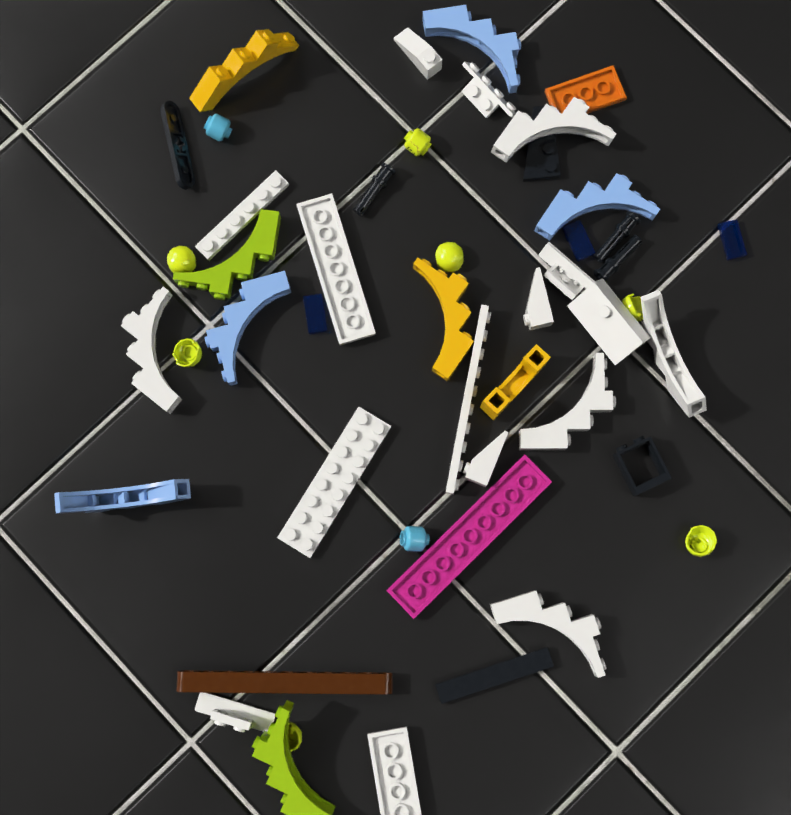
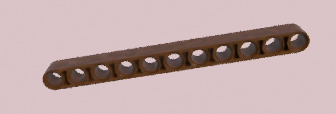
[177,670,393,694]

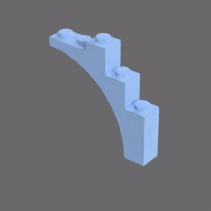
[422,5,521,94]
[534,173,660,241]
[204,271,291,386]
[54,479,191,513]

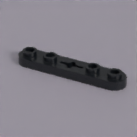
[160,101,195,190]

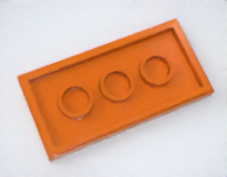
[544,65,627,114]

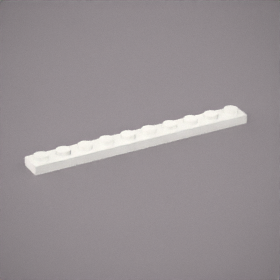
[445,305,491,495]

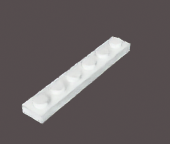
[195,170,289,261]

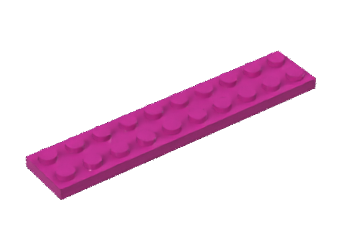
[386,455,552,619]

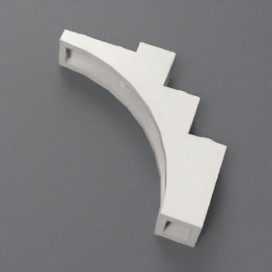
[491,97,617,162]
[121,287,182,414]
[640,290,707,418]
[519,353,616,450]
[490,590,607,678]

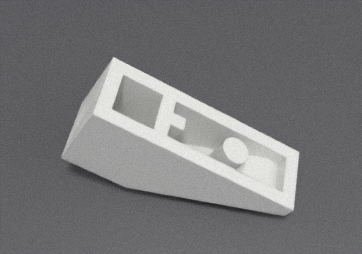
[394,27,442,80]
[523,267,554,330]
[463,431,508,487]

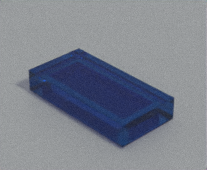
[717,219,747,261]
[562,220,595,262]
[303,294,328,334]

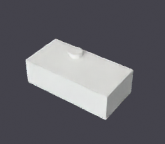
[567,278,651,365]

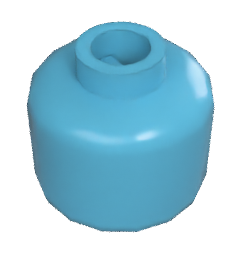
[204,113,233,142]
[400,526,430,552]

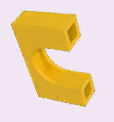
[480,344,551,420]

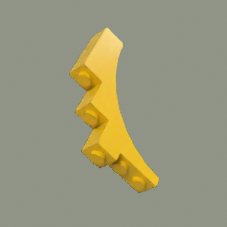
[189,29,299,112]
[413,257,474,381]

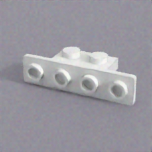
[461,62,516,118]
[539,242,595,300]
[195,692,275,732]

